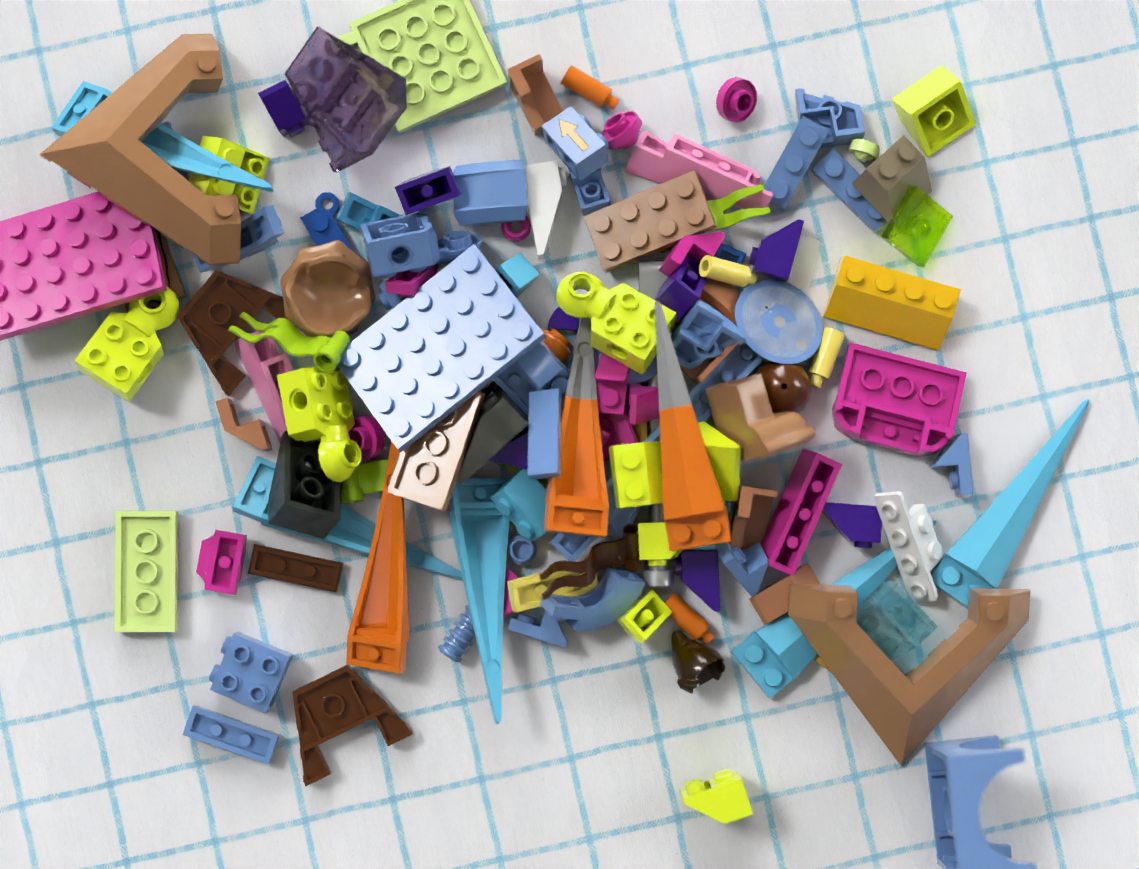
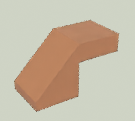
[215,398,272,451]
[749,563,821,625]

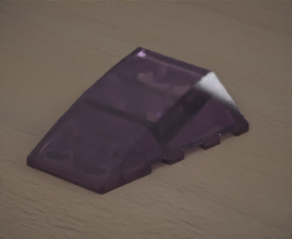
[284,26,407,173]

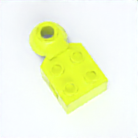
[556,272,676,375]
[75,286,179,402]
[277,366,362,482]

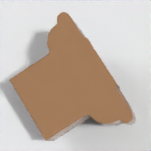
[705,373,816,460]

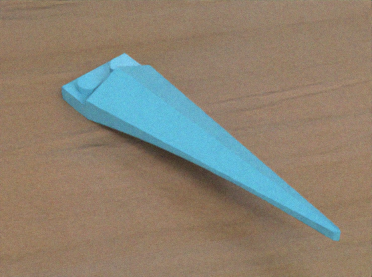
[51,81,274,192]
[931,399,1089,609]
[233,456,463,581]
[448,478,510,725]
[730,520,937,699]

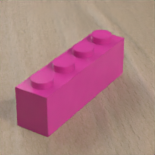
[760,448,842,576]

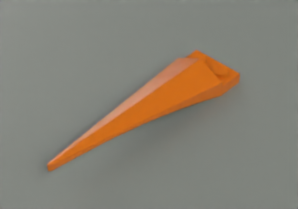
[346,441,410,674]

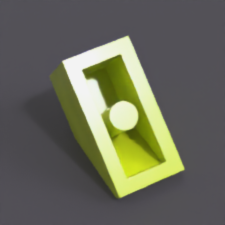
[638,522,683,566]
[617,589,672,643]

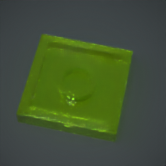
[881,185,953,268]

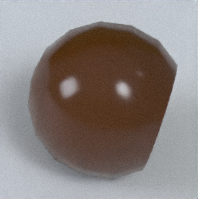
[756,361,811,413]

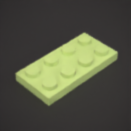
[114,511,178,632]

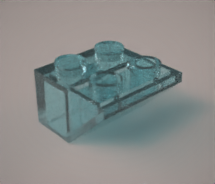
[856,578,937,660]

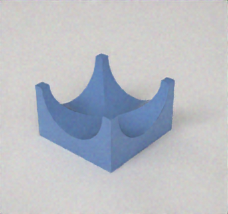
[924,735,1037,869]

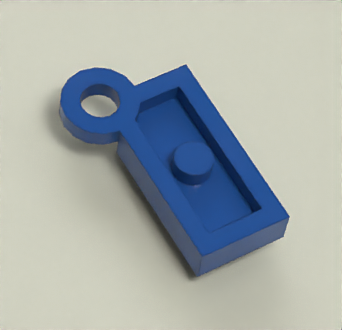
[300,192,354,252]

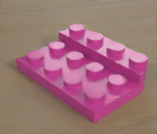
[832,342,967,456]

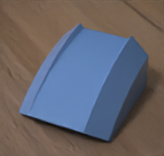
[453,160,528,228]

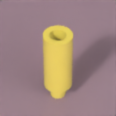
[699,255,757,287]
[808,327,845,388]

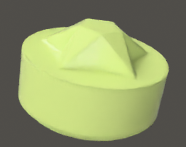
[848,139,880,162]

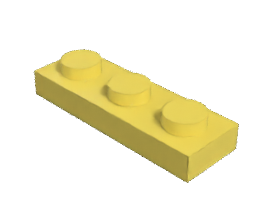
[507,571,598,613]

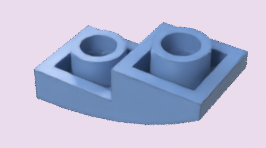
[568,168,611,216]

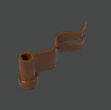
[540,524,647,600]

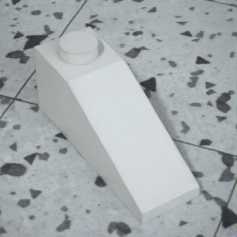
[524,160,567,259]

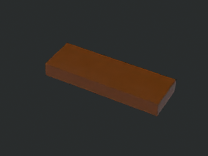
[248,544,343,592]

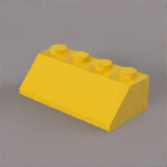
[823,255,961,351]

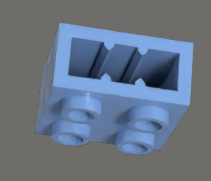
[209,632,294,713]

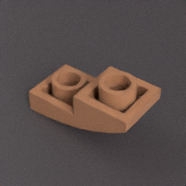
[700,278,741,326]

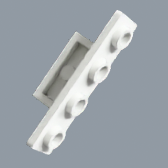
[874,491,943,602]

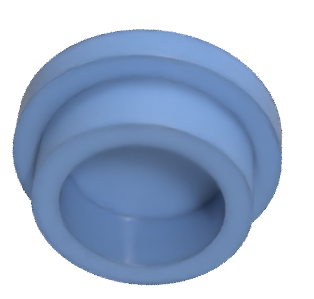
[507,535,537,565]

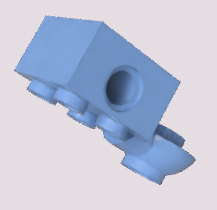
[360,213,482,278]

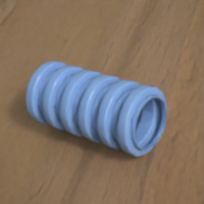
[438,605,476,662]

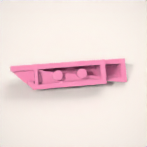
[625,130,773,209]
[233,331,319,443]

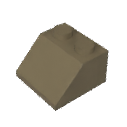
[852,135,932,228]

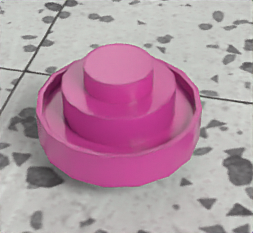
[716,77,757,123]
[601,111,642,149]
[349,415,385,461]

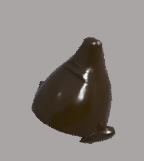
[671,630,725,694]

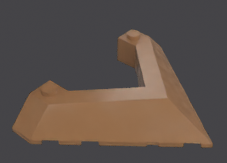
[40,34,241,265]
[788,584,1031,766]

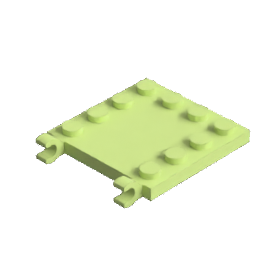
[333,0,507,135]

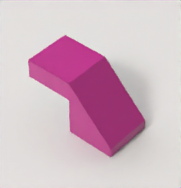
[659,232,726,277]

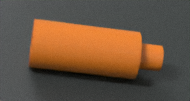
[561,65,620,110]
[664,592,715,644]

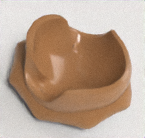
[280,240,375,337]

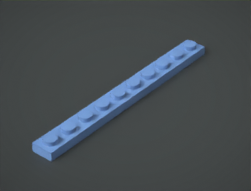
[549,342,764,561]

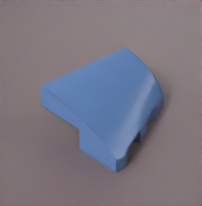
[795,88,865,149]
[671,299,747,369]

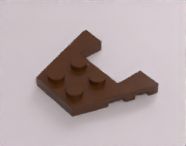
[177,270,286,396]
[292,664,413,786]

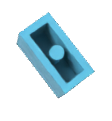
[490,469,547,542]

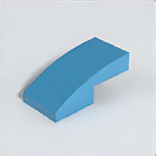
[336,192,402,232]

